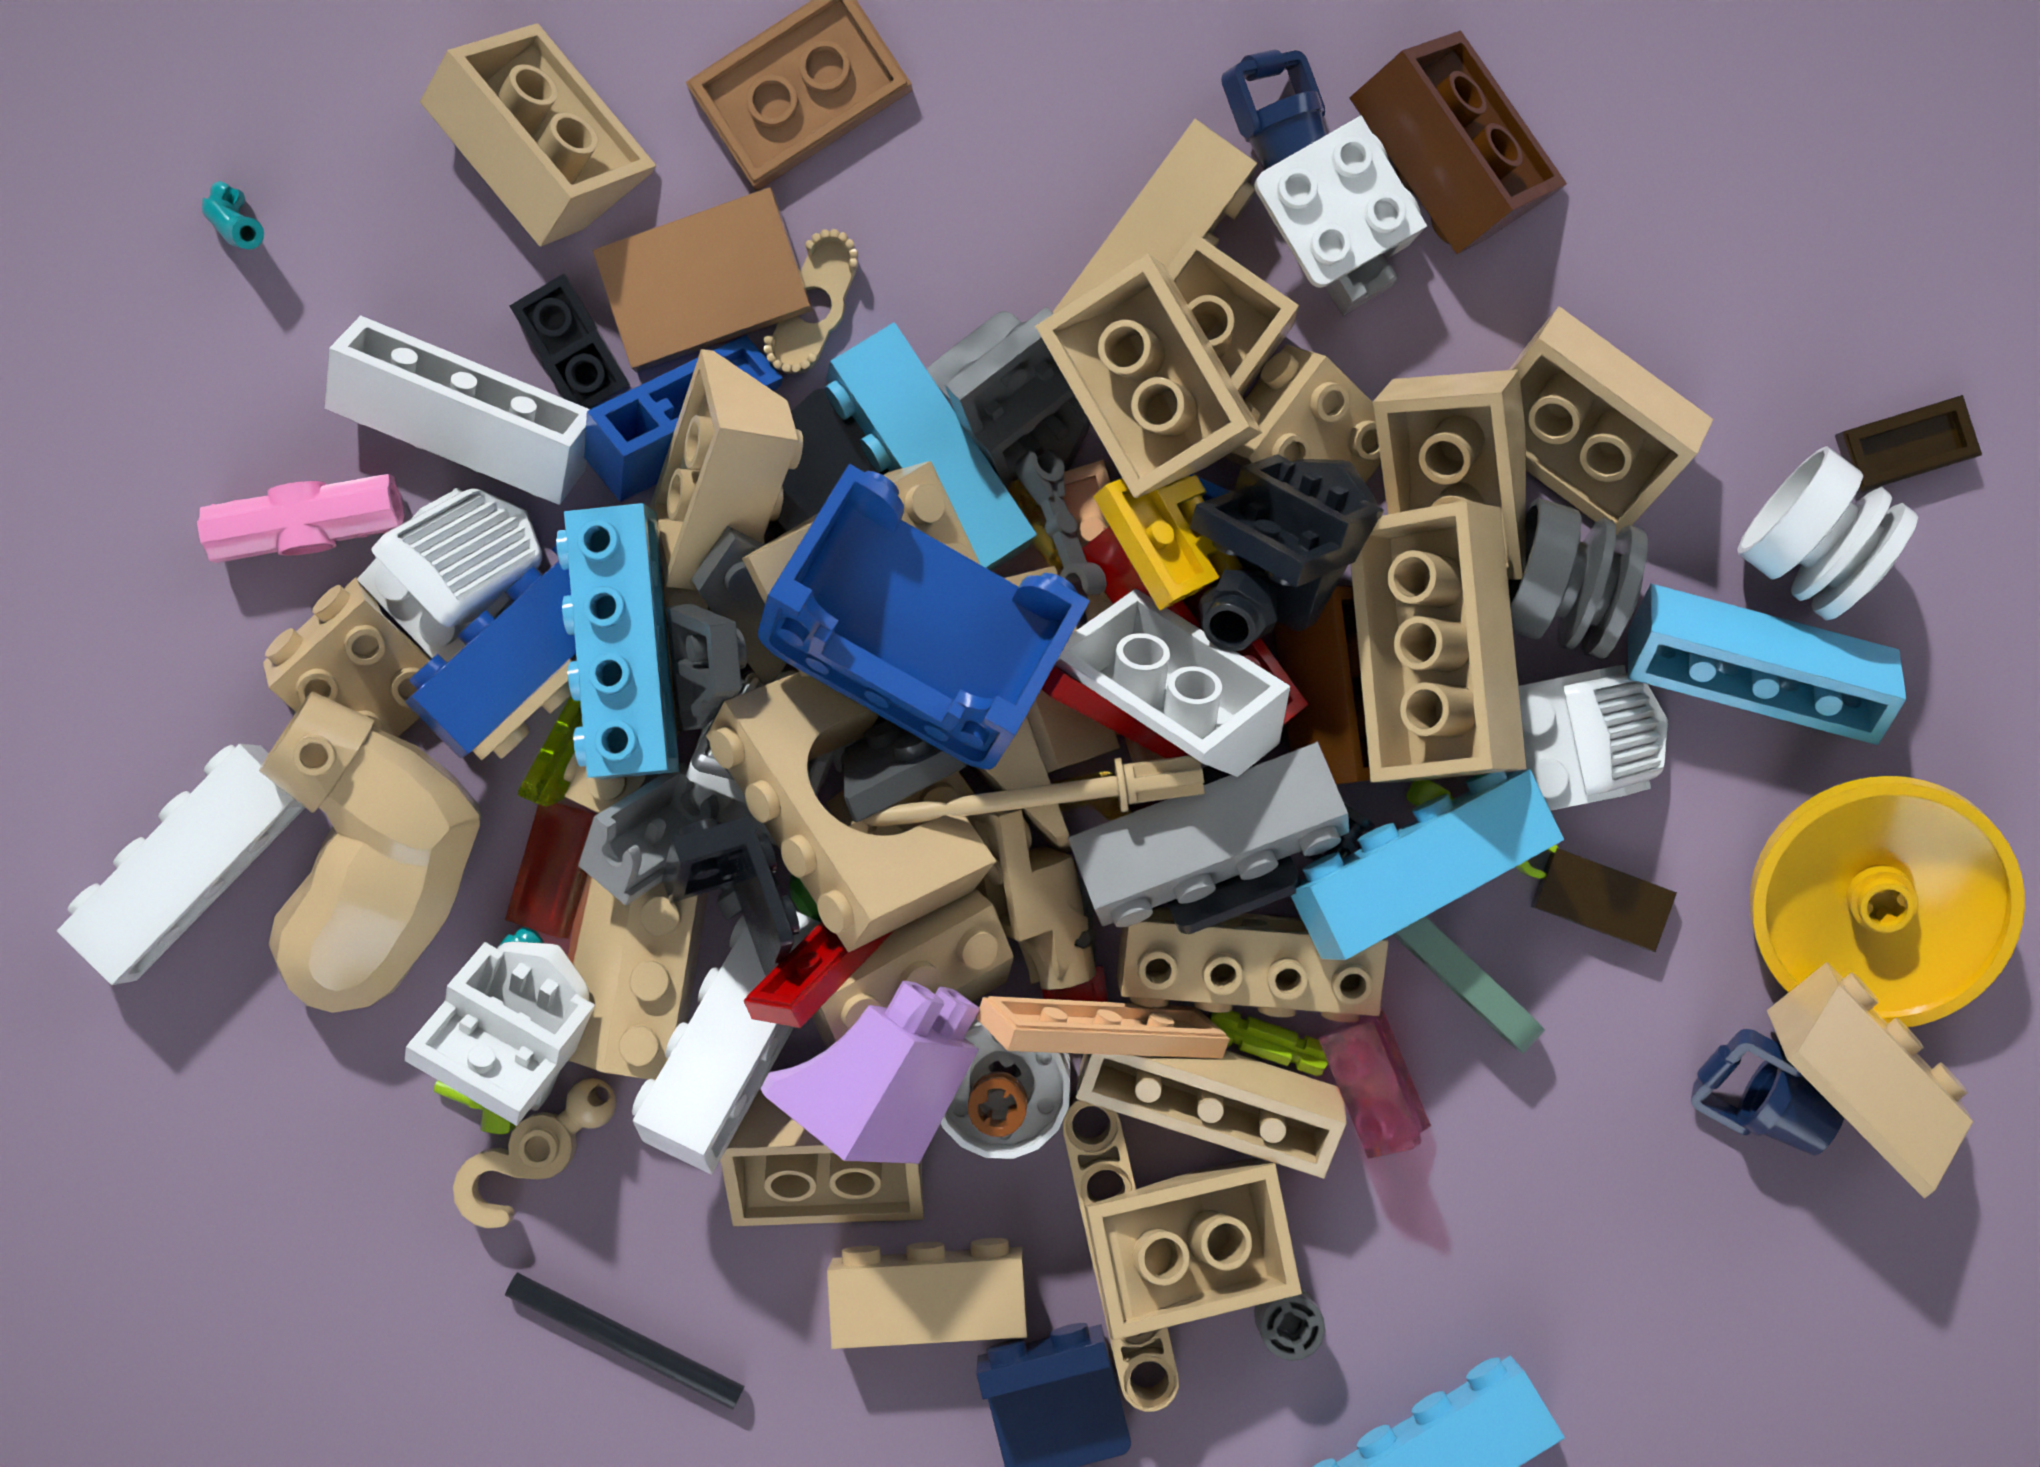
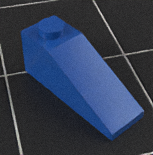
[584,335,783,502]

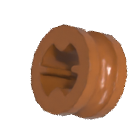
[968,1072,1027,1137]

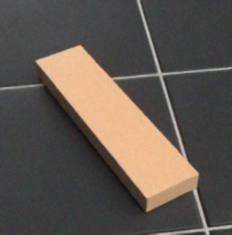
[976,996,1230,1059]

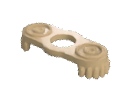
[764,229,858,375]

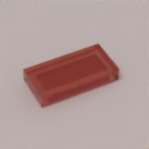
[505,798,597,939]

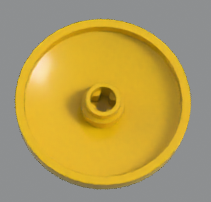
[1749,776,2025,1027]

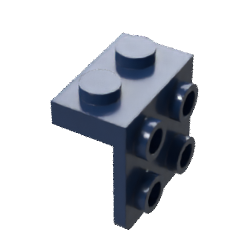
[976,1323,1131,1467]

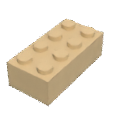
[1351,500,1526,783]

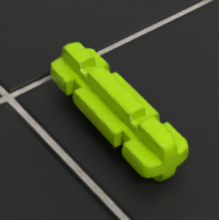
[1209,1010,1331,1076]

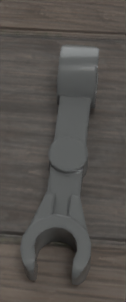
[1015,450,1107,599]

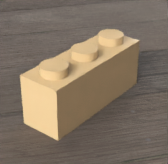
[827,1238,1027,1349]

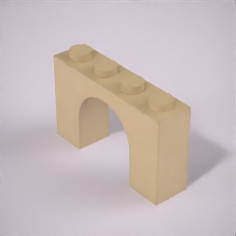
[706,672,996,952]

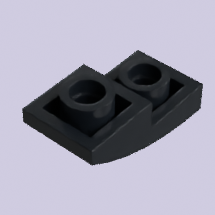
[509,273,630,409]

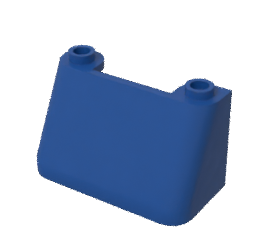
[757,464,1090,770]

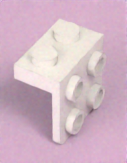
[1255,116,1427,288]

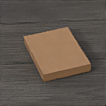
[685,0,913,192]
[592,187,813,373]

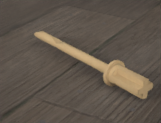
[863,755,1205,827]

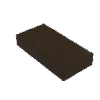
[1835,395,1982,494]
[1531,848,1677,952]

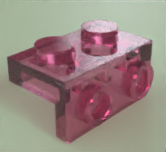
[1318,1008,1431,1159]

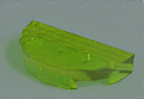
[517,696,583,806]

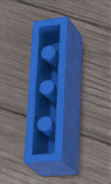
[405,545,576,758]

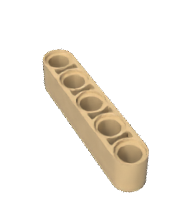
[1062,1094,1179,1412]

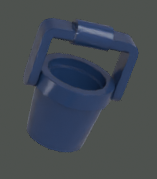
[1221,49,1327,171]
[1691,1029,1844,1156]

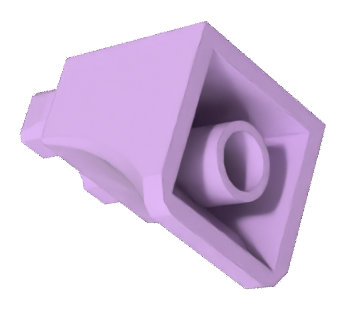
[760,980,980,1164]

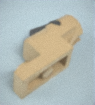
[968,809,1096,990]

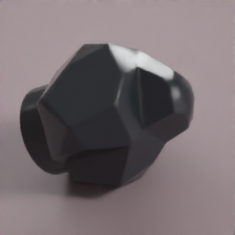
[1198,570,1278,651]

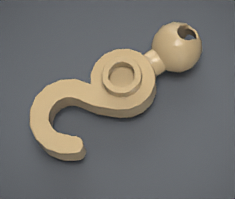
[453,1078,616,1229]

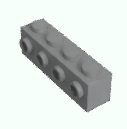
[1068,742,1349,927]

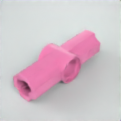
[197,474,405,563]

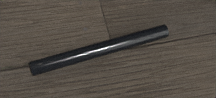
[505,1272,745,1410]

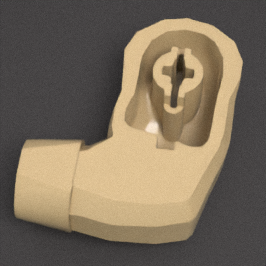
[259,691,481,1013]

